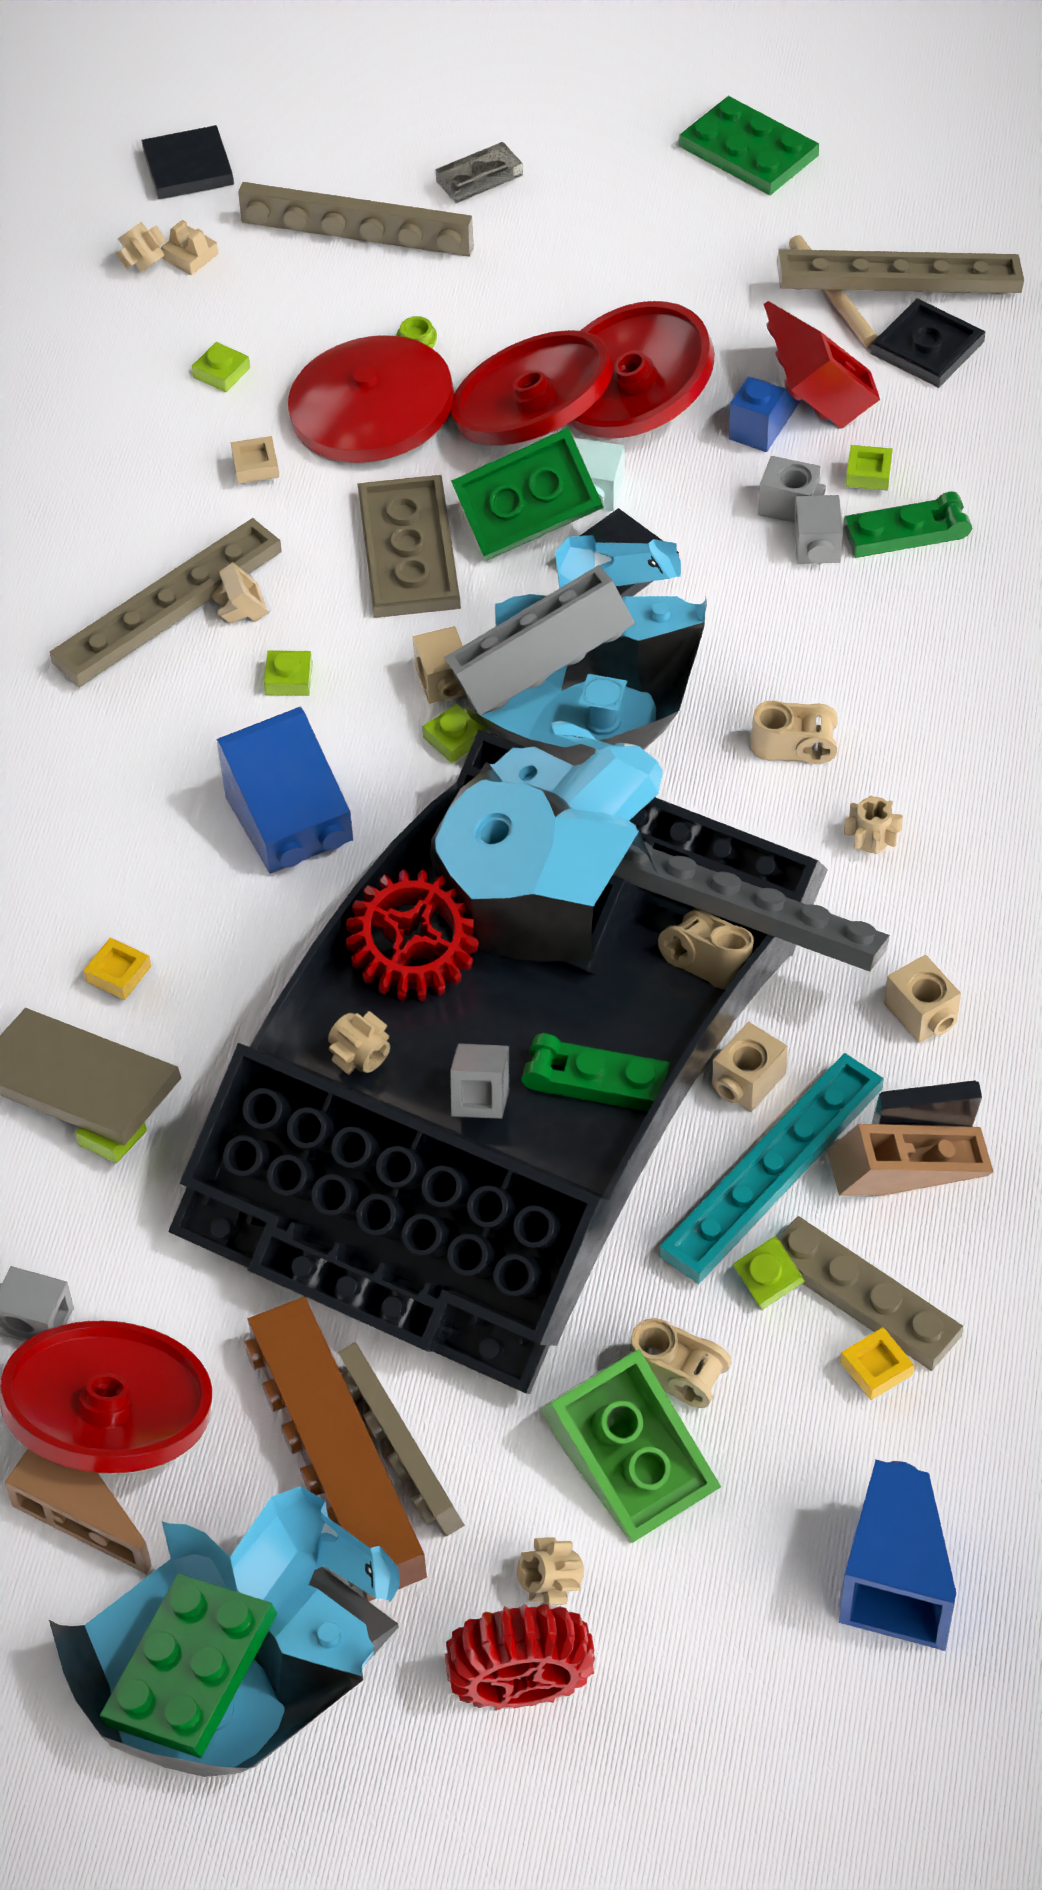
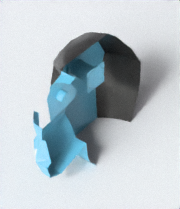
[465,535,707,766]
[430,721,663,961]
[49,1486,400,1777]

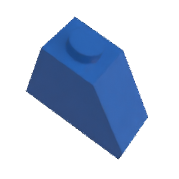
[729,376,802,452]

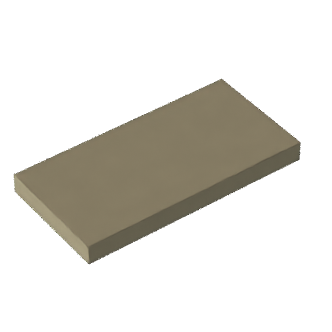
[357,474,461,618]
[0,1007,182,1146]

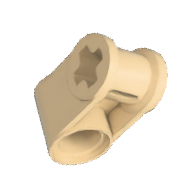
[750,700,838,764]
[658,908,754,990]
[630,1318,732,1408]

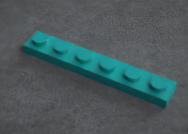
[659,1052,884,1285]

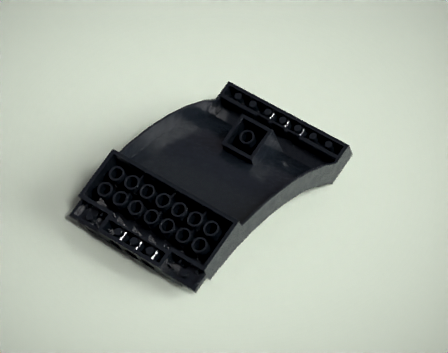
[168,729,828,1394]

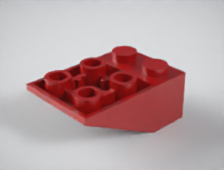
[763,301,881,429]

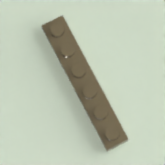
[238,182,474,257]
[776,249,1024,294]
[49,518,282,687]

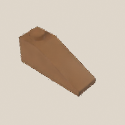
[827,1124,994,1196]
[5,1449,152,1574]

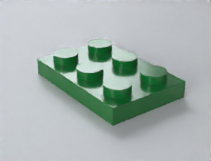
[679,95,820,196]
[451,427,604,561]
[100,1573,278,1758]

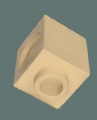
[412,626,465,704]
[884,954,961,1043]
[712,1021,788,1112]

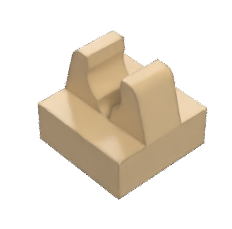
[161,220,219,275]
[212,562,269,623]

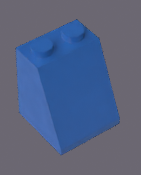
[216,706,353,874]
[839,1459,957,1651]

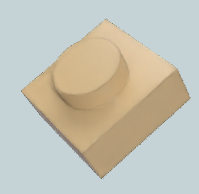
[230,436,279,484]

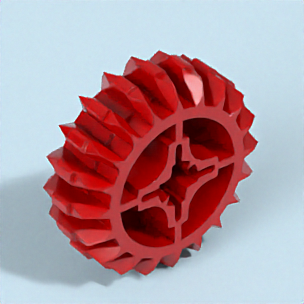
[346,869,479,1002]
[445,1603,595,1711]

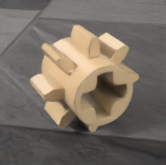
[116,222,167,272]
[844,795,903,854]
[328,1011,390,1074]
[517,1537,584,1606]

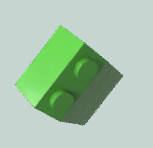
[539,1349,721,1543]

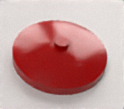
[569,301,715,438]
[451,330,613,446]
[288,335,454,463]
[0,1320,212,1474]

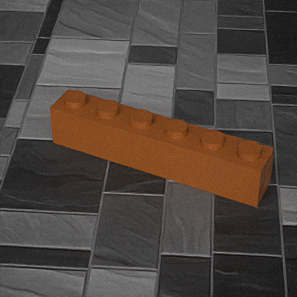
[243,1296,427,1601]

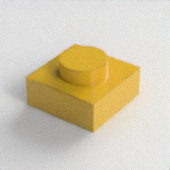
[83,937,152,1000]
[840,1327,914,1400]

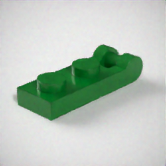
[844,491,973,558]
[521,1033,670,1112]

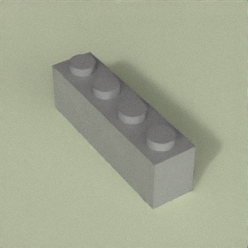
[444,565,635,716]

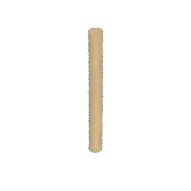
[789,235,878,348]

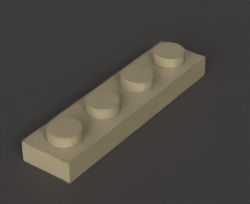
[778,1216,964,1371]
[338,1342,465,1536]

